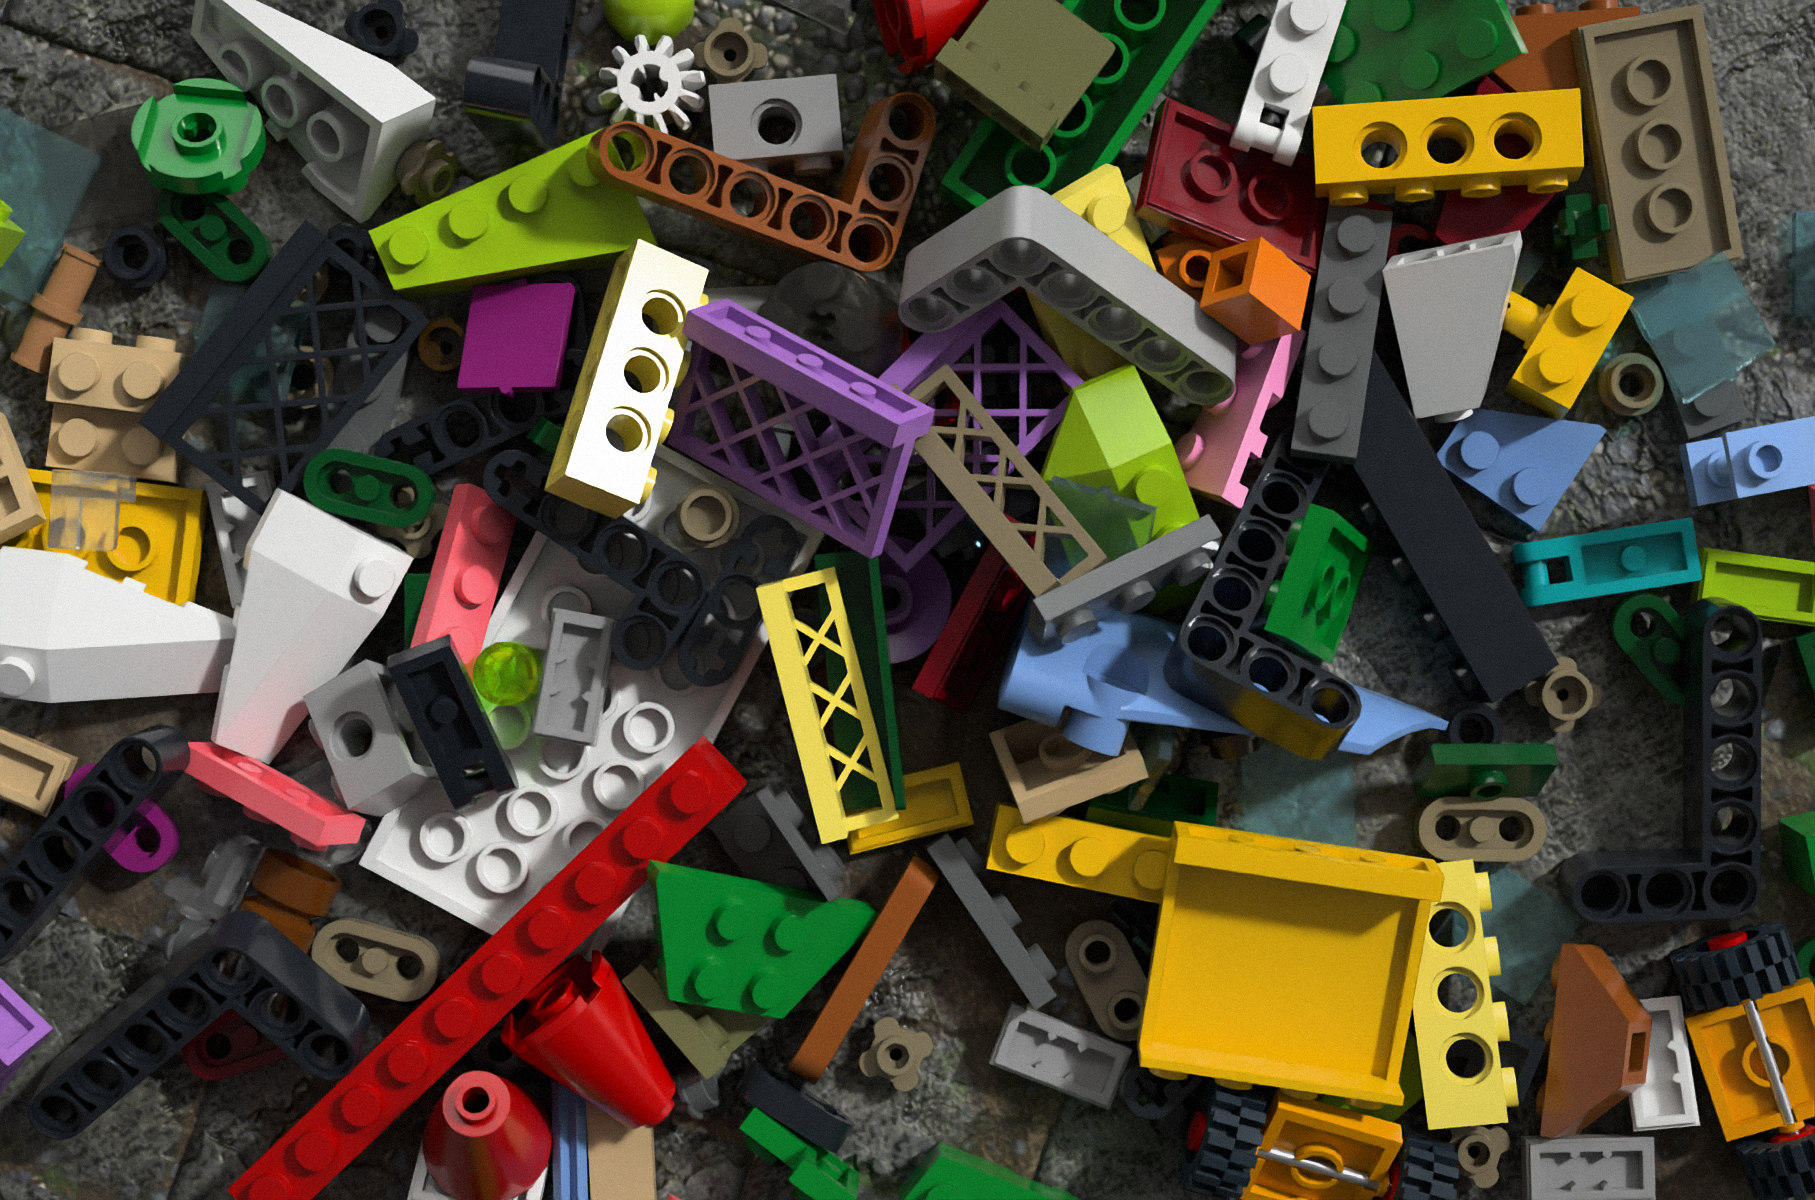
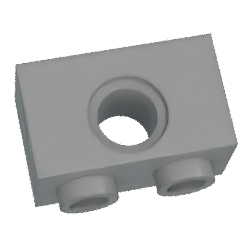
[708,74,844,176]
[303,659,441,817]

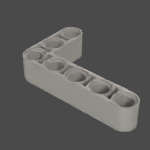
[898,185,1237,405]

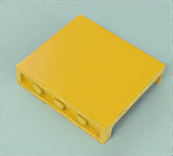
[1137,821,1445,1110]

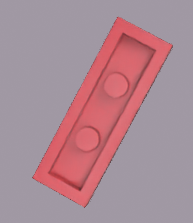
[410,483,517,683]
[185,742,366,851]

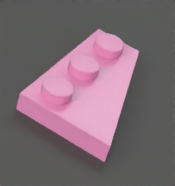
[1174,328,1306,509]

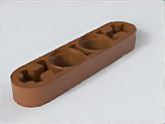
[787,854,942,1085]

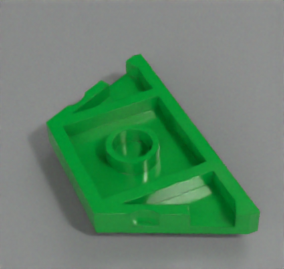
[647,860,878,1019]

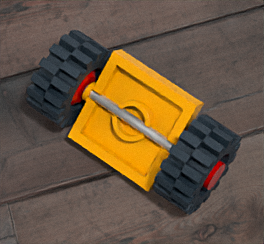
[1670,921,1815,1200]
[1177,1077,1459,1200]

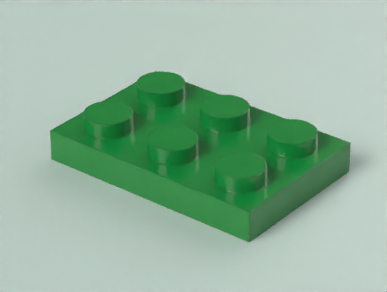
[1321,0,1529,105]
[1262,503,1375,665]

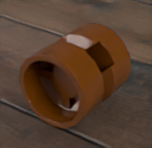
[235,847,343,955]

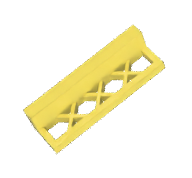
[756,566,899,844]

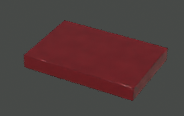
[1134,97,1329,280]
[912,514,1054,715]

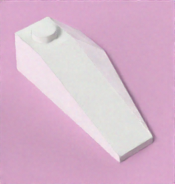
[0,546,236,703]

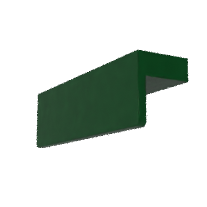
[814,550,907,811]

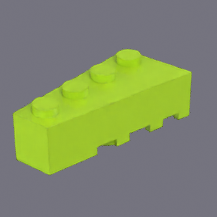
[368,127,660,300]

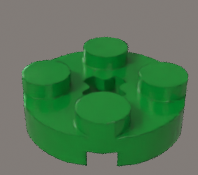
[131,78,266,195]

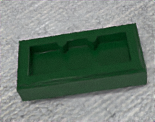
[1412,743,1559,802]
[1085,770,1218,837]

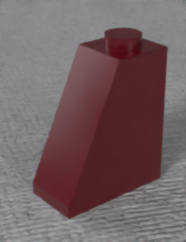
[1423,76,1556,249]

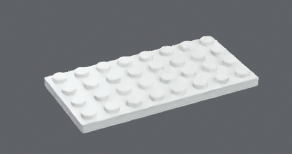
[359,428,826,966]

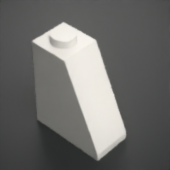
[1382,230,1523,423]

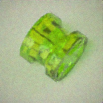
[473,641,543,706]

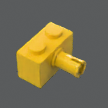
[1502,267,1634,420]

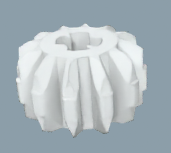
[598,35,706,135]

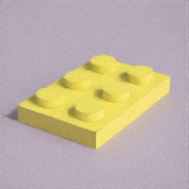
[1025,163,1157,393]

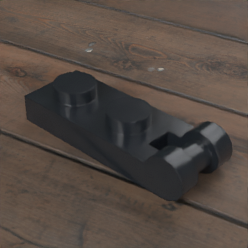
[388,634,519,812]

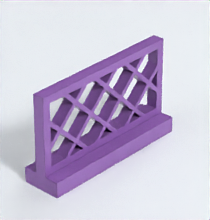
[668,298,935,559]
[797,298,1084,574]

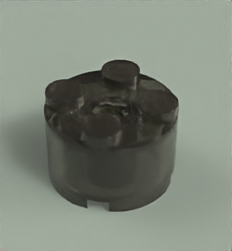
[757,261,907,379]

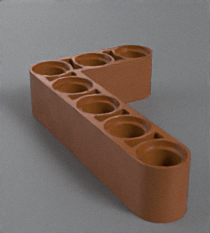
[586,91,937,274]

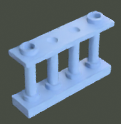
[1679,416,1815,507]

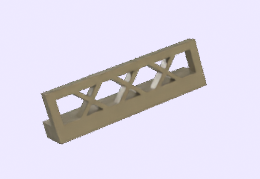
[892,363,1110,598]

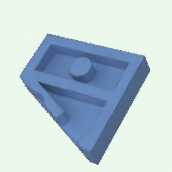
[1435,408,1607,532]

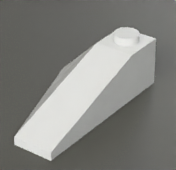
[190,0,436,223]
[211,488,414,764]

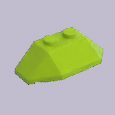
[1040,363,1215,615]

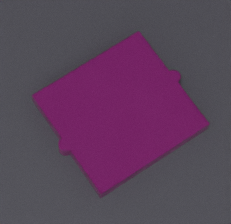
[457,278,575,398]

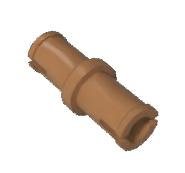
[10,243,103,376]

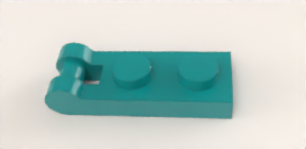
[1511,517,1702,607]

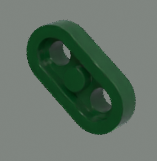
[157,189,273,285]
[303,448,436,529]
[1608,592,1718,706]

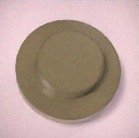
[675,484,740,549]

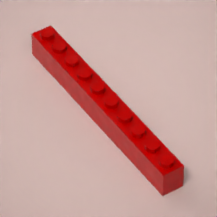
[227,735,748,1200]

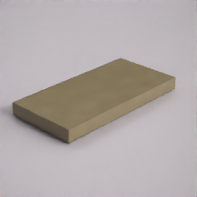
[1570,4,1744,285]

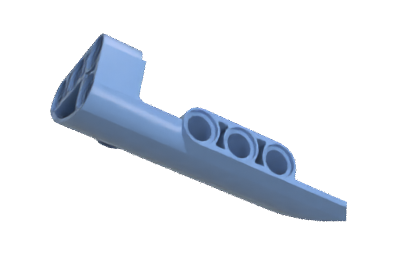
[997,593,1449,756]

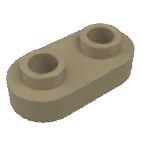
[1414,796,1547,862]
[311,917,442,1002]
[1064,918,1147,1041]

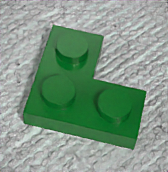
[739,1105,859,1200]

